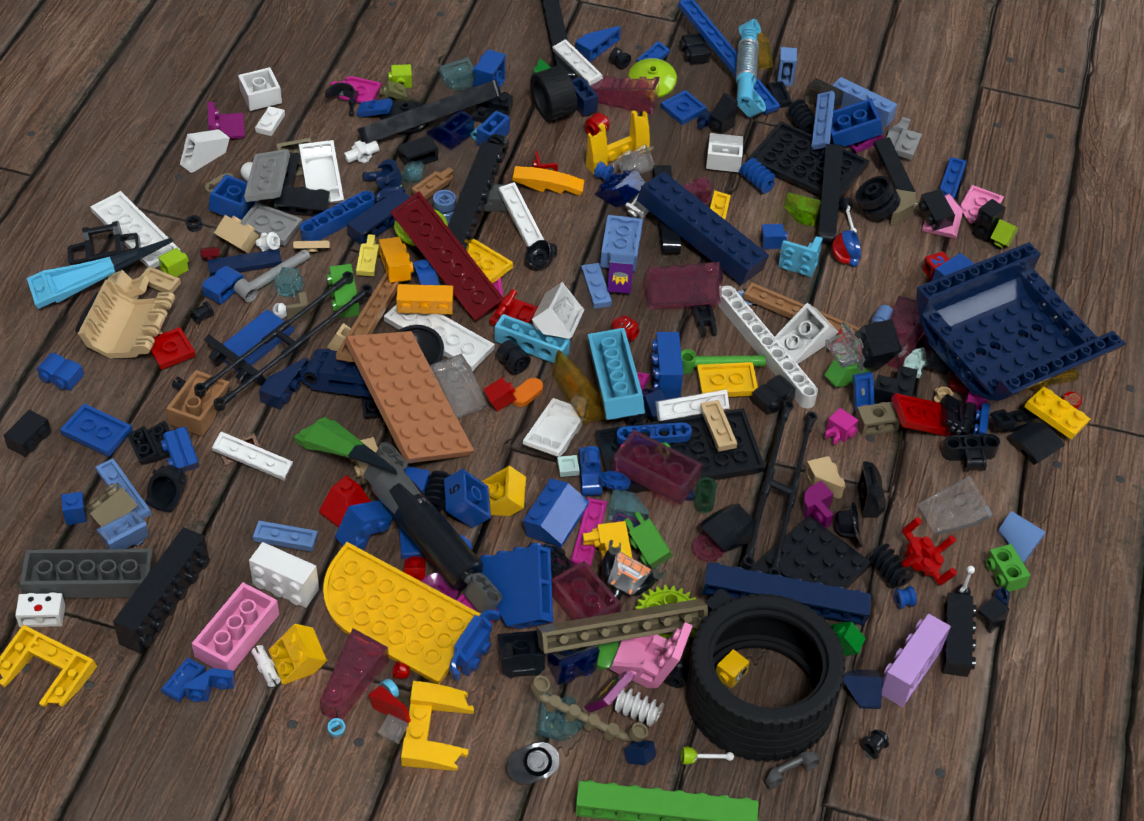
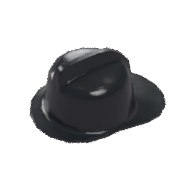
[835,502,863,548]
[507,742,560,784]

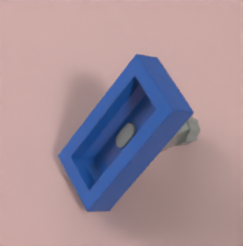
[852,372,876,412]

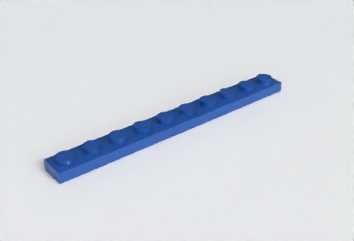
[678,0,780,114]

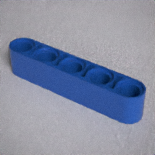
[300,191,375,241]

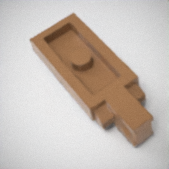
[411,167,454,200]

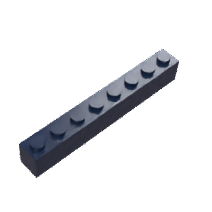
[701,562,871,625]

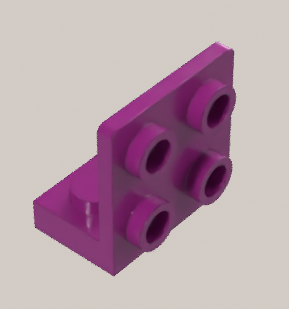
[207,102,245,139]

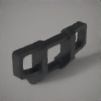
[67,221,141,265]

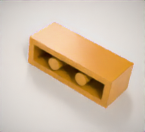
[379,237,414,283]
[396,284,453,314]

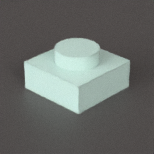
[557,455,580,477]

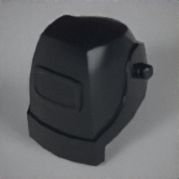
[145,465,186,512]

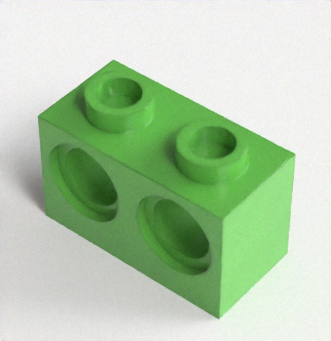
[986,544,1031,592]

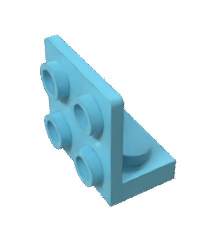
[778,236,823,277]

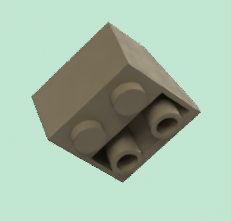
[86,482,138,527]

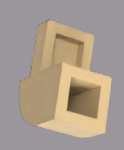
[107,270,150,300]

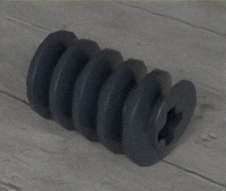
[788,99,815,134]
[425,471,451,512]
[870,544,914,589]

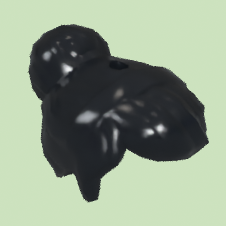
[525,240,558,271]

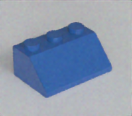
[523,478,589,547]

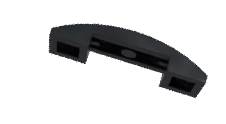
[990,408,1043,431]

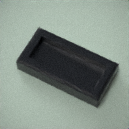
[767,81,792,108]

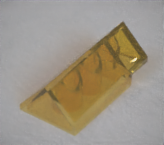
[552,350,606,423]

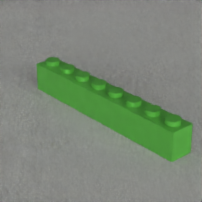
[575,780,758,821]

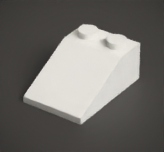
[775,303,838,364]

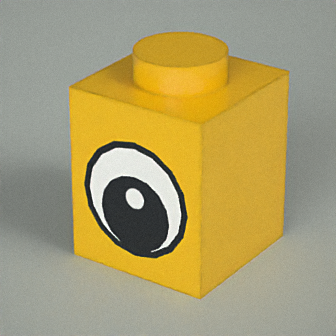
[716,649,750,689]

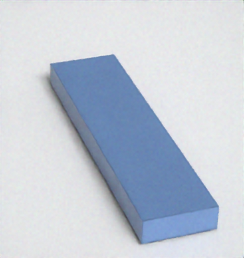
[811,91,835,150]
[95,458,152,519]

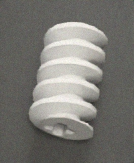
[615,688,664,727]

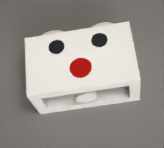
[15,592,65,627]

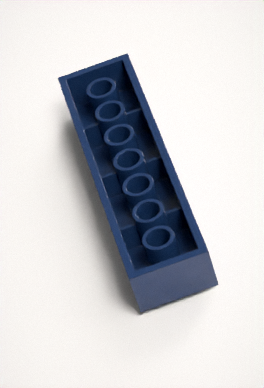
[636,172,769,285]

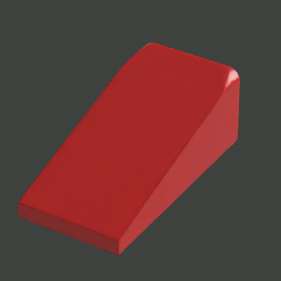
[368,686,411,723]

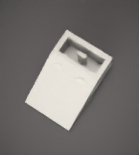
[706,133,743,172]

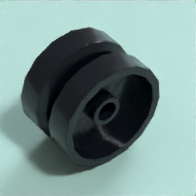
[855,176,901,221]

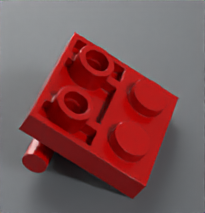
[490,289,538,326]

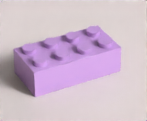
[882,613,951,707]

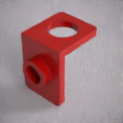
[532,151,558,172]

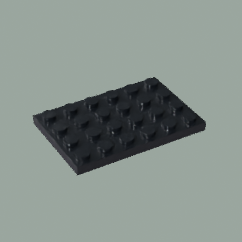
[748,121,869,200]
[750,516,871,589]

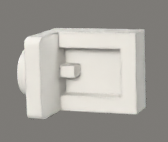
[625,194,649,219]

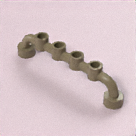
[530,675,648,742]

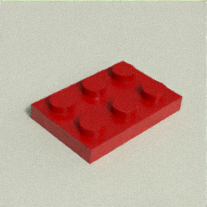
[891,393,951,436]

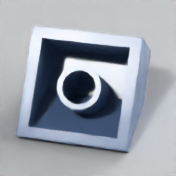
[96,511,149,549]

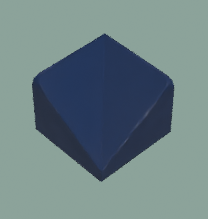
[625,740,656,765]

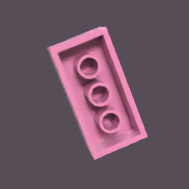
[192,582,279,671]

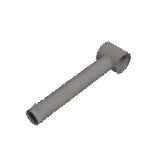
[234,249,310,302]

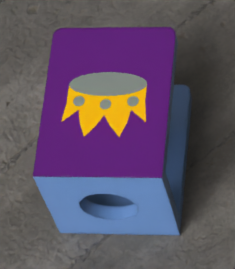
[607,253,634,293]

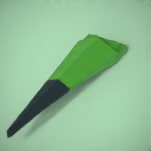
[294,417,398,475]

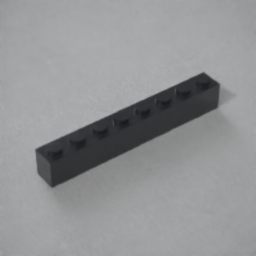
[448,141,504,252]

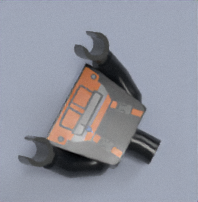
[602,540,667,603]

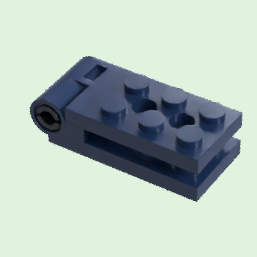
[301,349,373,398]

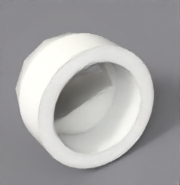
[272,303,287,319]

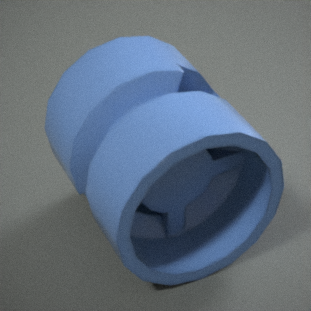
[433,190,456,223]

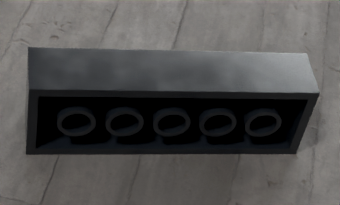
[113,527,210,654]

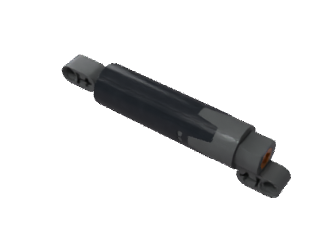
[363,443,502,613]

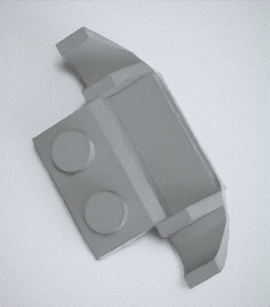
[886,117,922,160]

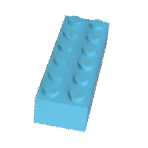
[588,328,645,420]

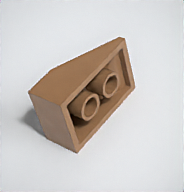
[166,370,230,437]

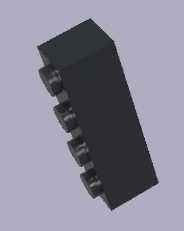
[943,592,976,677]

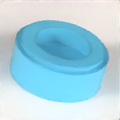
[379,678,399,698]

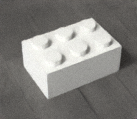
[249,542,319,608]

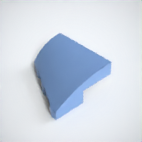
[998,511,1046,564]

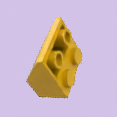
[268,624,327,684]

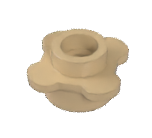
[933,387,954,404]

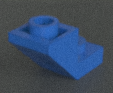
[184,668,236,702]

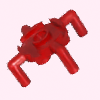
[902,517,957,586]

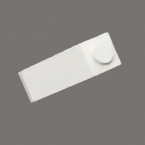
[180,129,230,173]

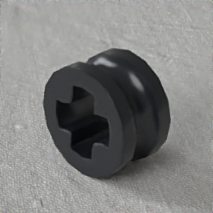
[185,215,203,232]

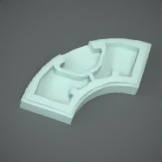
[902,348,927,378]

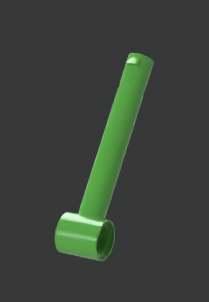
[681,349,766,374]

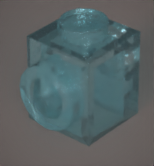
[274,267,304,297]

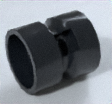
[496,339,531,375]

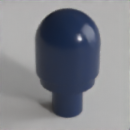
[697,110,711,129]

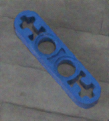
[616,423,692,446]

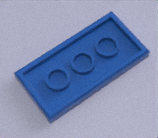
[222,309,294,372]

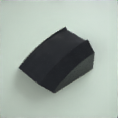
[857,461,886,518]
[698,503,756,552]
[498,630,545,679]

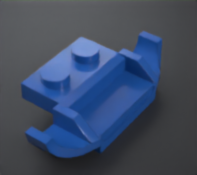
[449,610,500,681]

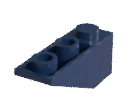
[259,358,308,410]

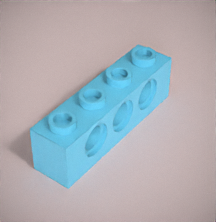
[495,314,570,366]

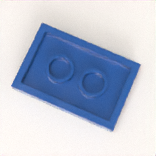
[60,403,133,457]

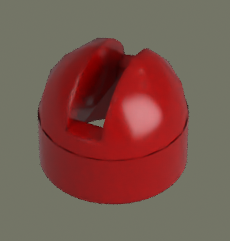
[392,661,410,680]

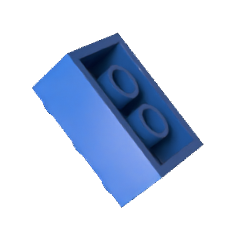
[830,98,883,147]
[651,332,683,400]

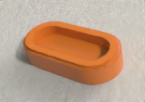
[512,378,543,407]

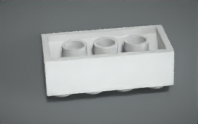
[532,282,584,339]

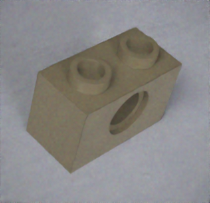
[855,402,900,436]

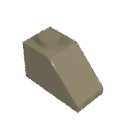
[890,189,918,226]

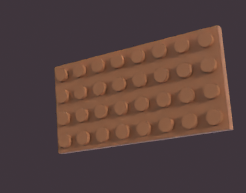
[344,331,474,464]

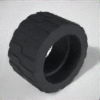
[530,65,577,122]

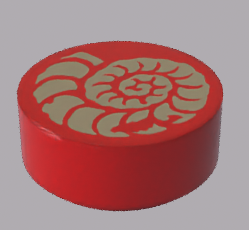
[1063,392,1082,409]

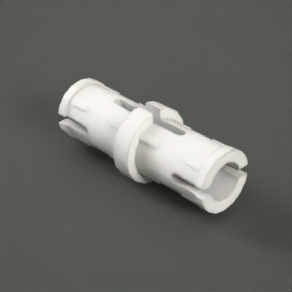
[251,645,281,687]

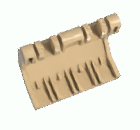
[78,279,175,359]

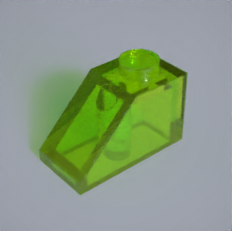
[785,192,821,227]

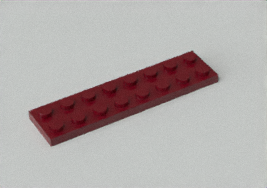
[390,191,503,322]

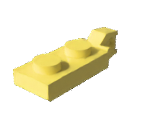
[356,234,379,276]

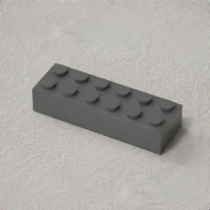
[20,549,156,598]

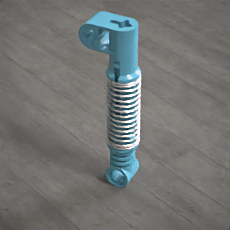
[736,19,766,118]

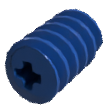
[739,158,775,194]

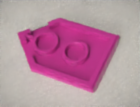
[330,76,382,103]

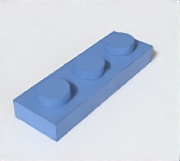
[581,263,612,309]
[253,521,318,552]

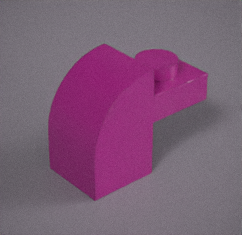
[802,481,833,528]

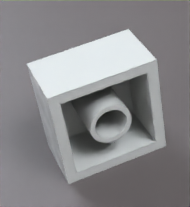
[238,67,282,111]

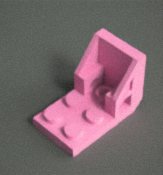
[609,622,692,688]

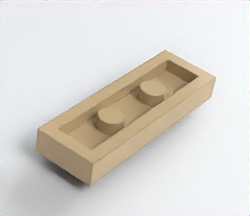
[700,400,737,452]

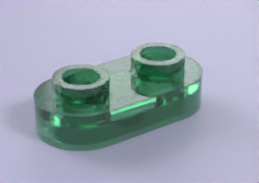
[694,477,717,513]

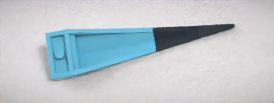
[27,238,173,309]

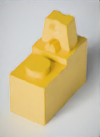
[582,521,632,561]

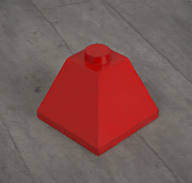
[319,475,371,528]

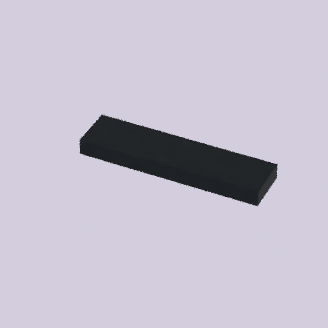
[873,137,917,195]

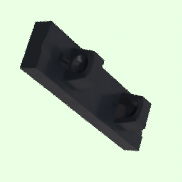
[204,334,266,387]

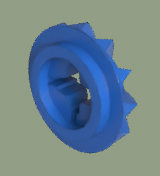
[599,471,631,491]

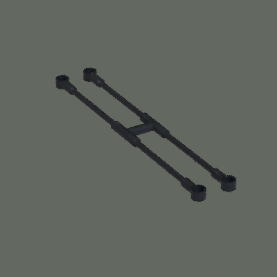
[194,271,372,411]
[740,400,818,575]

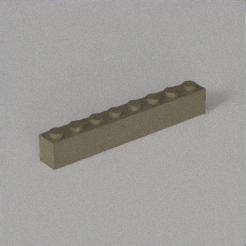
[536,599,708,654]

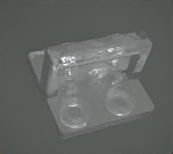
[613,145,655,179]
[825,322,865,371]

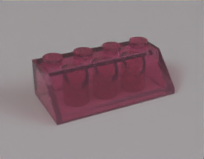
[647,262,723,309]

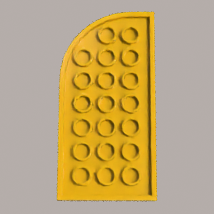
[323,542,481,685]

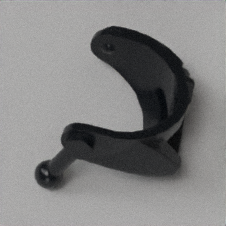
[325,82,359,116]

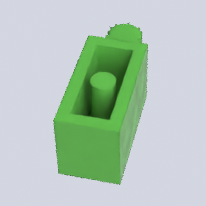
[624,511,674,569]

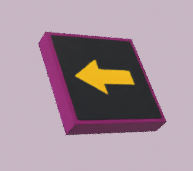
[584,670,634,712]

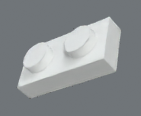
[255,106,285,136]

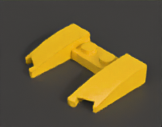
[586,110,650,174]
[0,625,98,707]
[401,681,474,771]

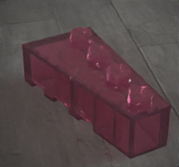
[591,76,660,115]
[886,295,925,368]
[320,628,389,720]

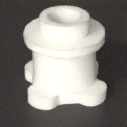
[256,232,280,251]

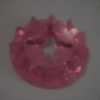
[693,534,724,563]

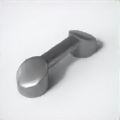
[766,751,821,789]

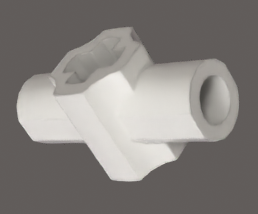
[344,141,380,163]

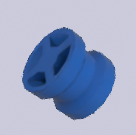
[594,161,614,182]
[893,586,917,609]

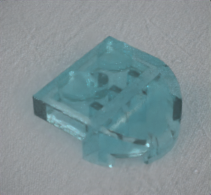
[438,57,475,90]
[536,693,584,741]

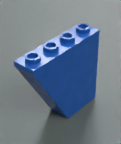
[480,543,553,629]

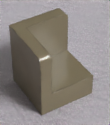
[286,292,310,320]

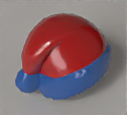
[831,230,862,267]

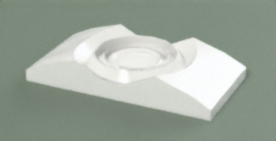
[299,140,344,204]
[523,398,588,457]

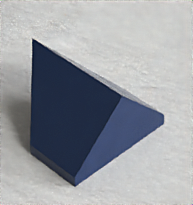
[843,669,883,709]

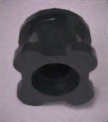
[860,730,889,759]

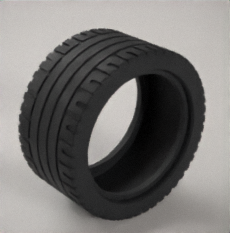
[686,593,845,762]

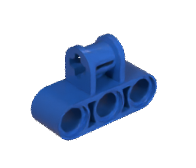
[578,446,602,496]

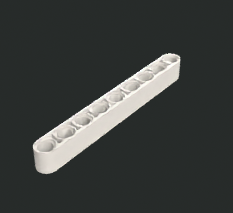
[718,286,818,409]

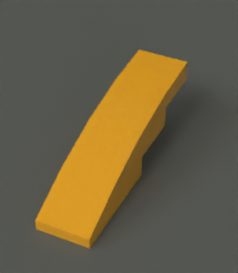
[512,166,584,196]

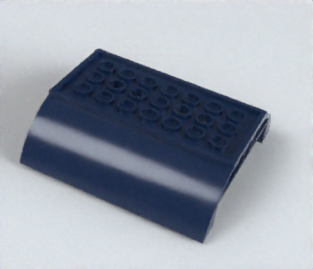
[916,242,1126,401]

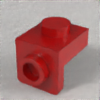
[404,556,426,581]

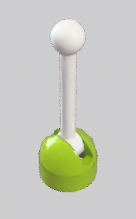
[681,747,734,765]

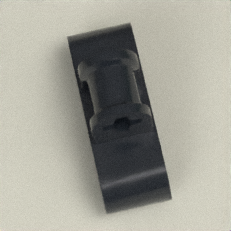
[941,434,1000,472]

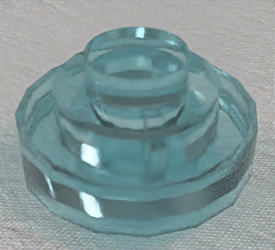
[401,160,425,182]

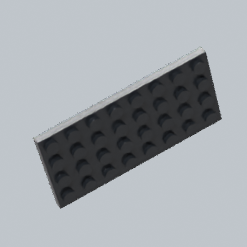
[595,408,765,496]

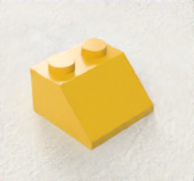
[482,466,526,516]

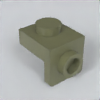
[379,80,407,99]

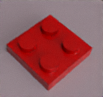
[150,327,196,370]

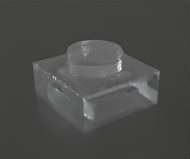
[378,714,409,744]

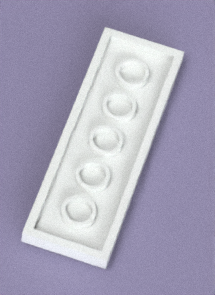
[90,191,180,268]
[384,304,495,371]

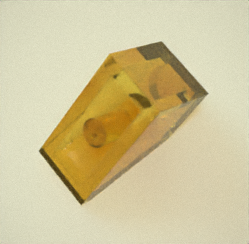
[757,32,773,70]

